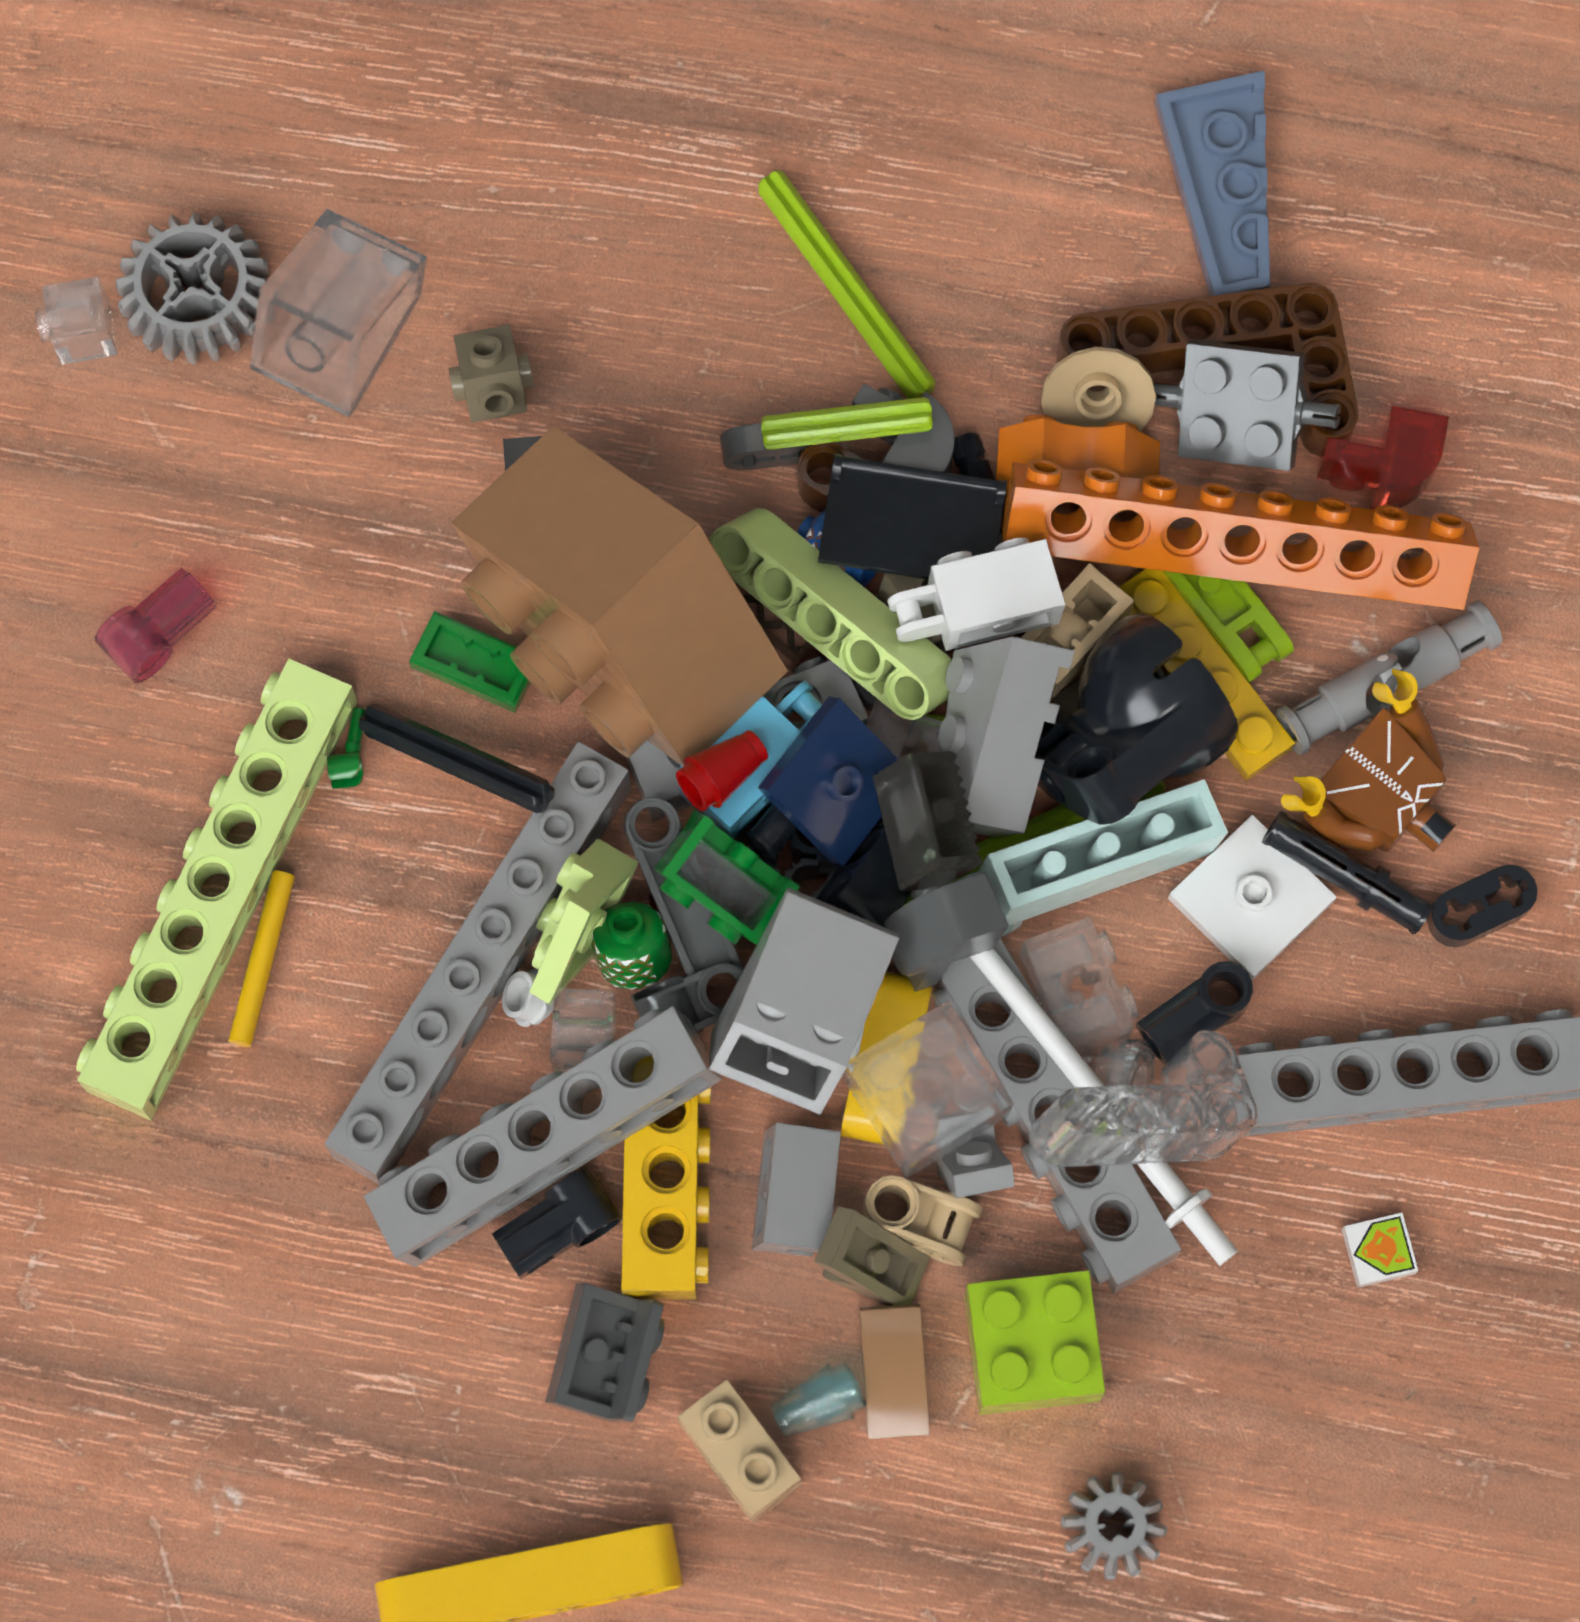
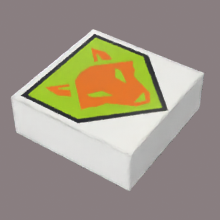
[1341,1212,1419,1288]

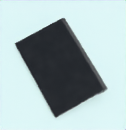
[818,454,1007,580]

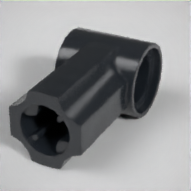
[1136,962,1253,1067]
[492,1167,622,1280]

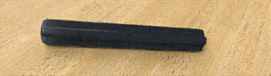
[358,704,555,813]

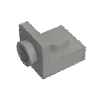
[932,1108,1015,1198]

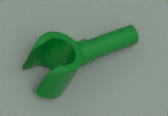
[327,708,365,789]

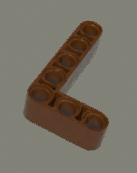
[1056,283,1358,457]

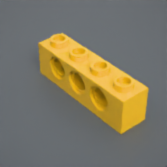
[621,1056,711,1300]

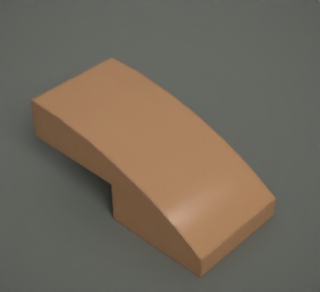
[859,1304,930,1439]

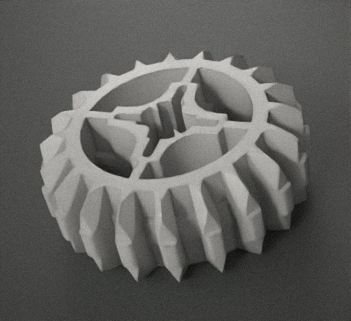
[116,211,272,366]

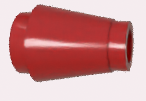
[676,730,768,811]

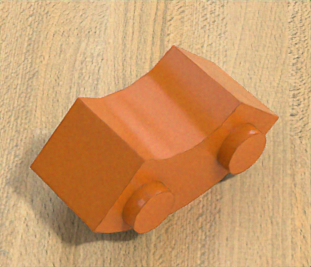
[996,415,1160,512]

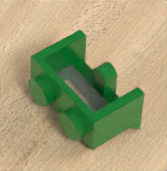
[654,810,800,945]

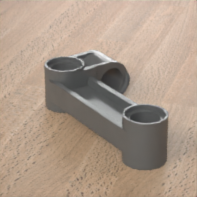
[623,797,744,1034]

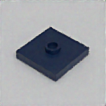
[758,696,913,867]

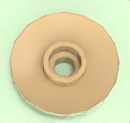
[1041,347,1156,432]

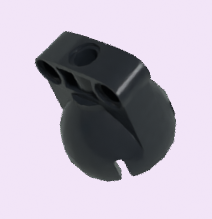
[1035,612,1238,825]

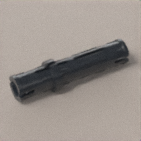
[1262,811,1434,934]

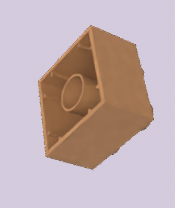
[451,426,788,766]

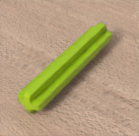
[761,397,933,450]

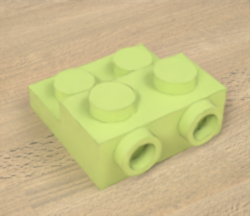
[529,839,639,1004]

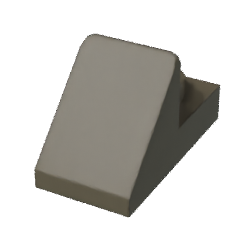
[814,1206,931,1306]

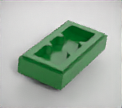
[409,611,530,713]

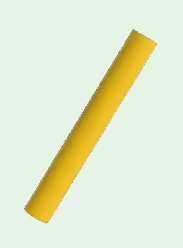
[228,870,295,1047]

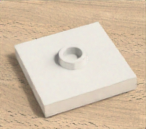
[1168,815,1337,981]

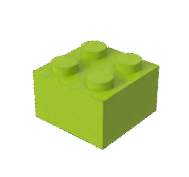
[964,1270,1105,1415]

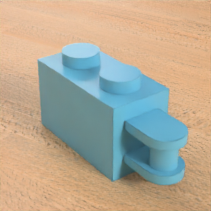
[679,681,822,839]

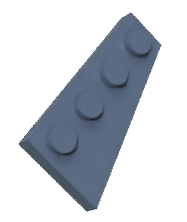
[1154,70,1270,296]

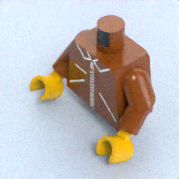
[1281,669,1456,852]

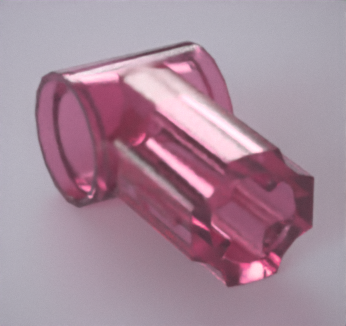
[95,567,217,684]

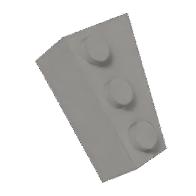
[932,637,1075,837]

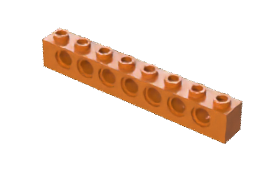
[1001,460,1480,610]

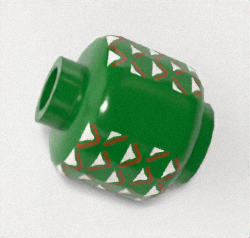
[591,901,672,990]

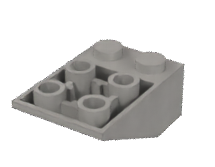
[709,888,900,1115]

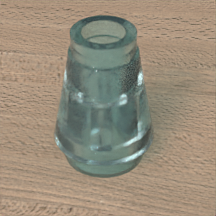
[770,1362,866,1438]

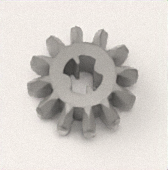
[1060,1473,1167,1580]

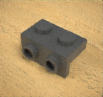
[545,1283,665,1422]

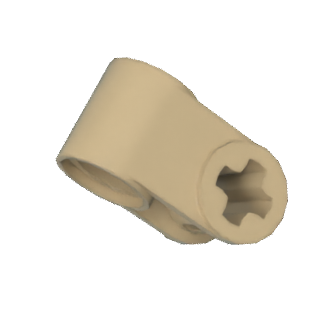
[862,1175,983,1266]

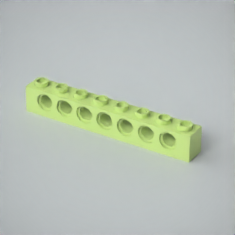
[76,658,358,1121]

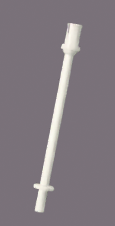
[911,871,1238,1266]

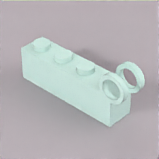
[957,779,1228,937]

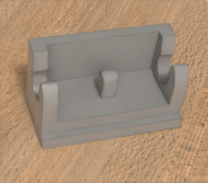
[751,1122,841,1256]

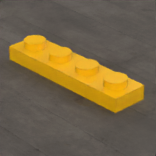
[1119,569,1295,782]

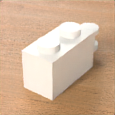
[887,538,1065,651]

